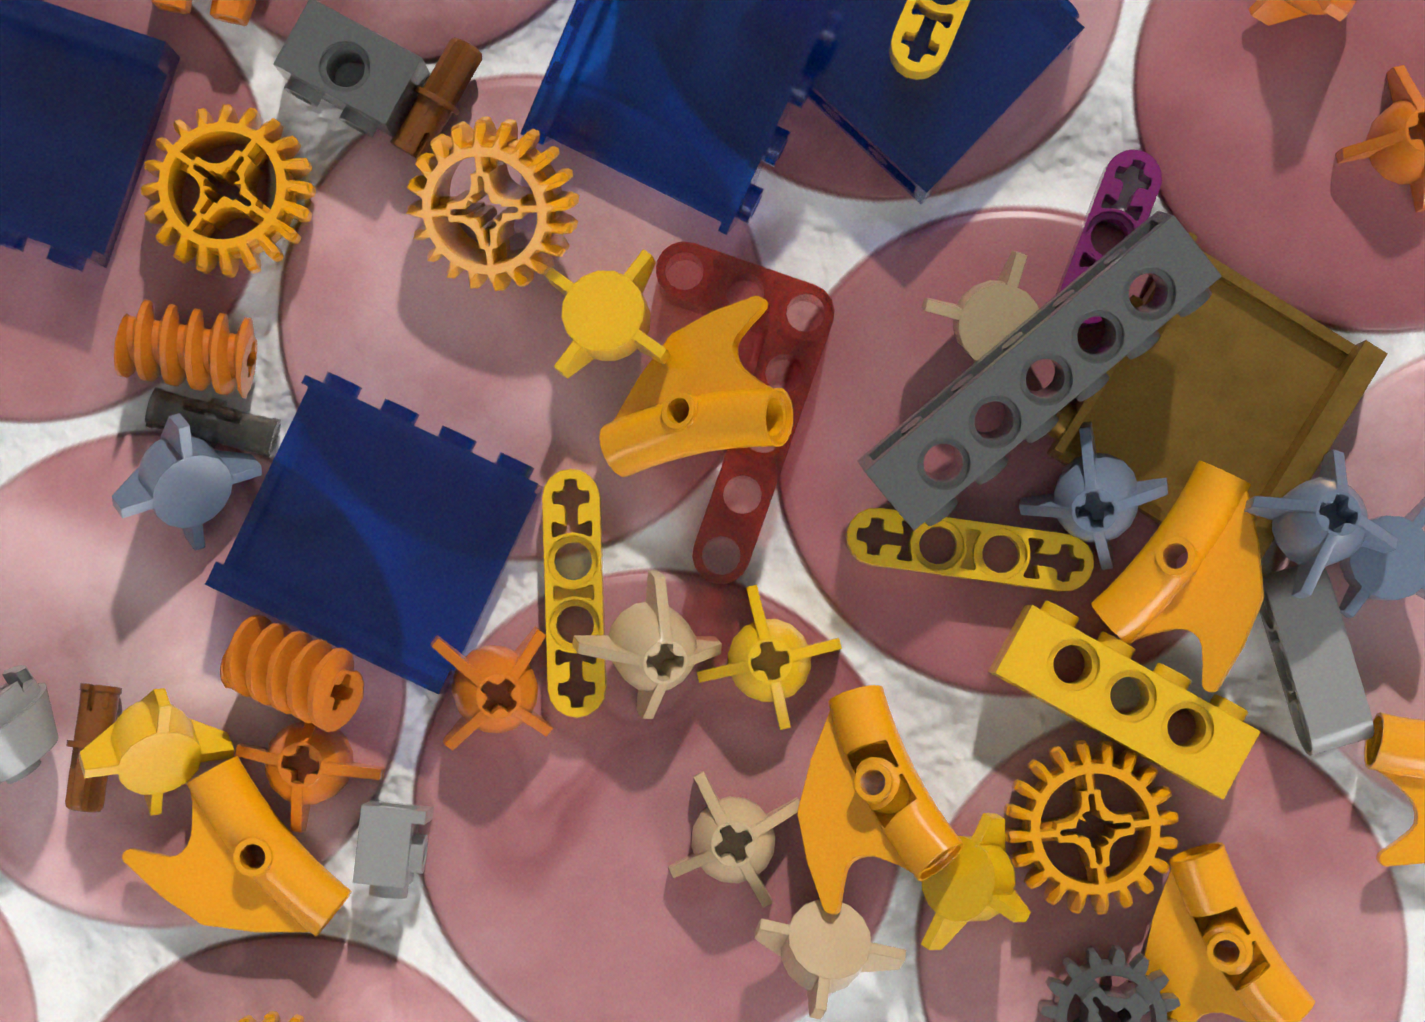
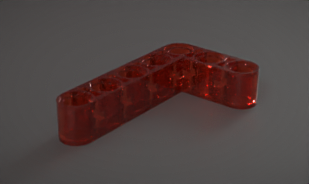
[655,241,835,585]

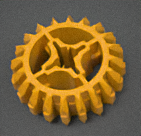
[140,104,316,277]
[406,116,580,292]
[1004,739,1179,915]

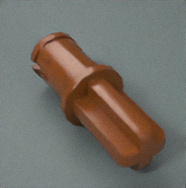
[390,37,482,159]
[65,683,122,813]

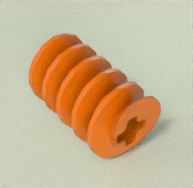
[114,299,257,399]
[220,614,364,732]

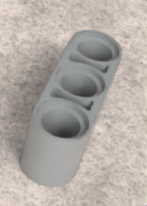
[1259,565,1374,756]

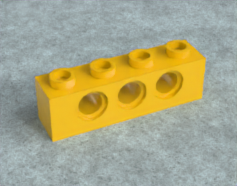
[988,600,1261,800]

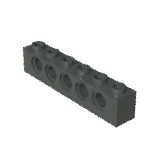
[857,211,1222,530]

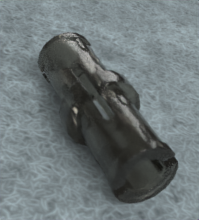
[145,387,281,459]

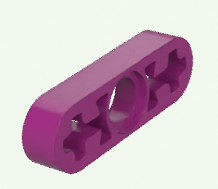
[1056,150,1162,328]

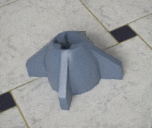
[112,413,262,551]
[1019,421,1168,570]
[1244,449,1398,599]
[1339,497,1425,618]

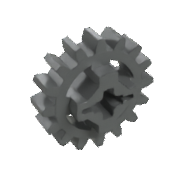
[1038,945,1180,1022]

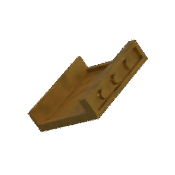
[1046,232,1388,559]

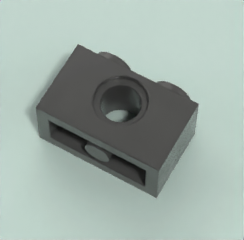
[273,0,430,137]

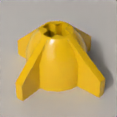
[545,249,671,379]
[697,585,842,730]
[79,688,234,816]
[921,813,1031,950]

